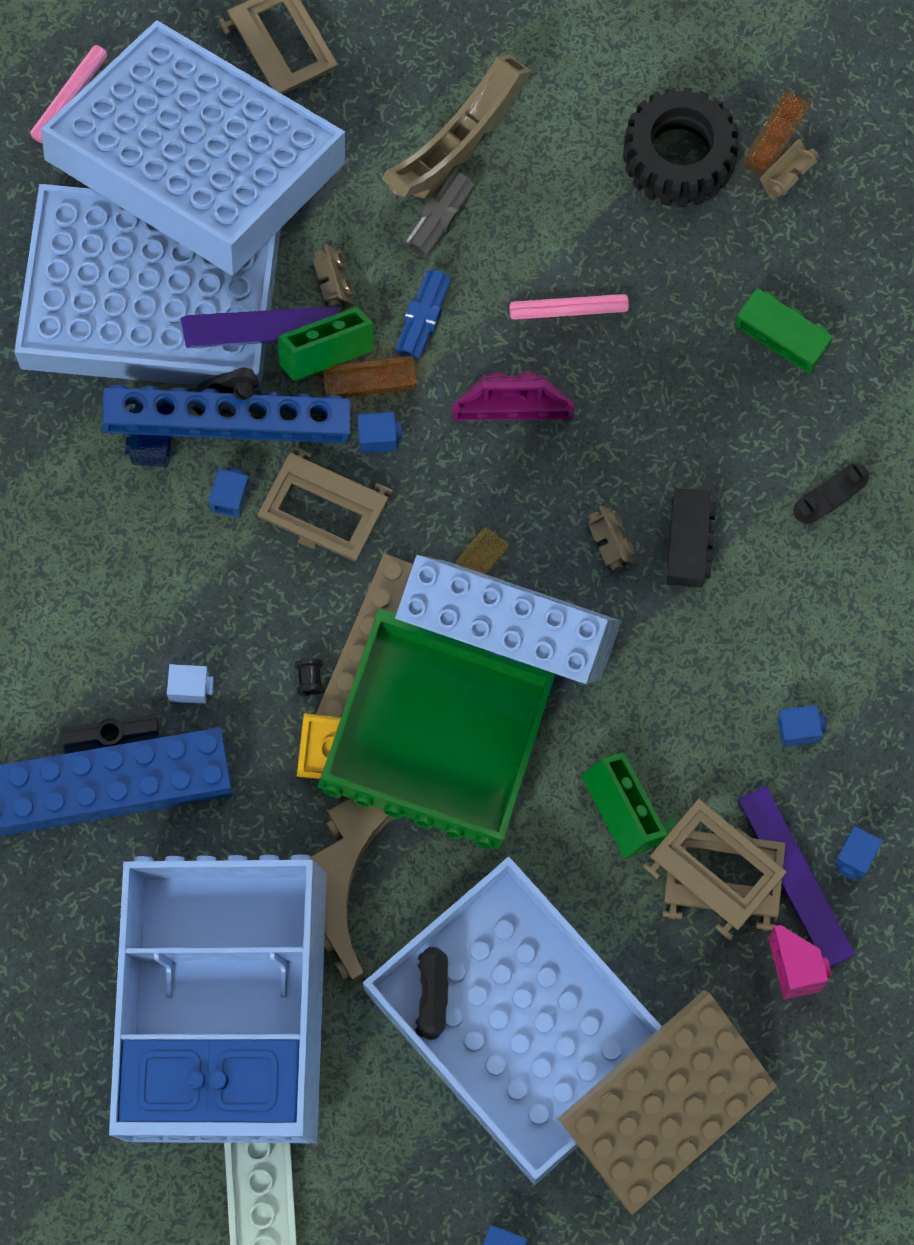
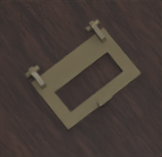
[218,0,338,95]
[257,446,394,563]
[643,799,787,940]
[662,828,785,931]

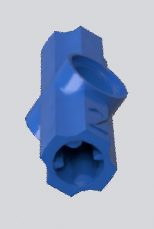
[395,269,451,361]

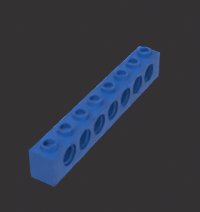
[101,385,350,443]

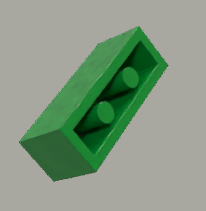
[735,288,833,374]
[278,306,373,381]
[581,752,668,859]

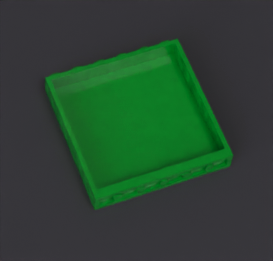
[317,608,555,849]

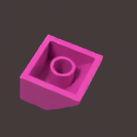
[768,925,831,1000]

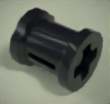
[294,658,325,696]

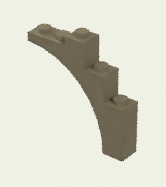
[382,54,532,199]
[311,799,393,984]

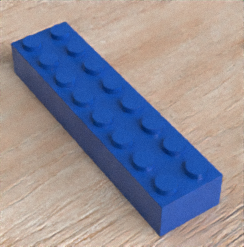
[0,727,233,836]

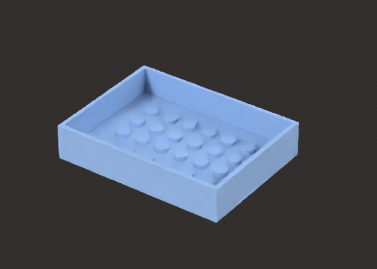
[41,20,345,276]
[14,184,281,391]
[363,857,662,1185]

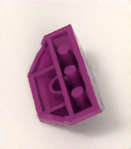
[452,372,575,421]

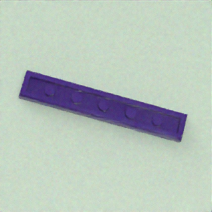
[180,306,340,348]
[737,786,855,967]

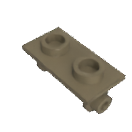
[760,139,819,200]
[312,244,354,308]
[587,506,635,572]

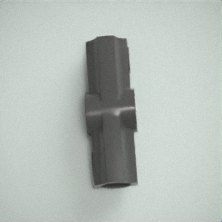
[405,172,475,258]

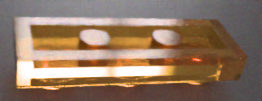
[742,90,811,175]
[323,356,417,398]

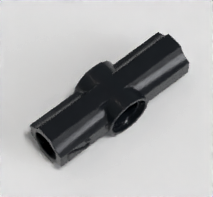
[62,714,160,754]

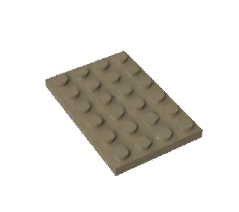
[557,990,777,1215]

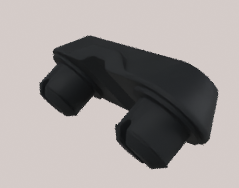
[193,367,258,415]
[793,463,870,524]
[415,947,448,1040]

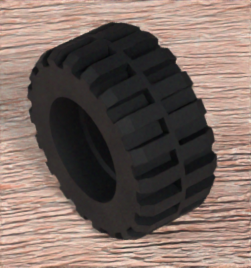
[623,87,739,207]

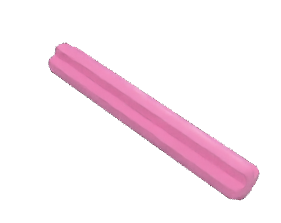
[30,45,107,143]
[509,294,629,320]

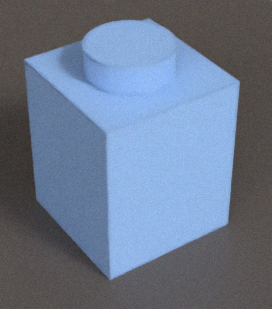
[167,664,214,704]

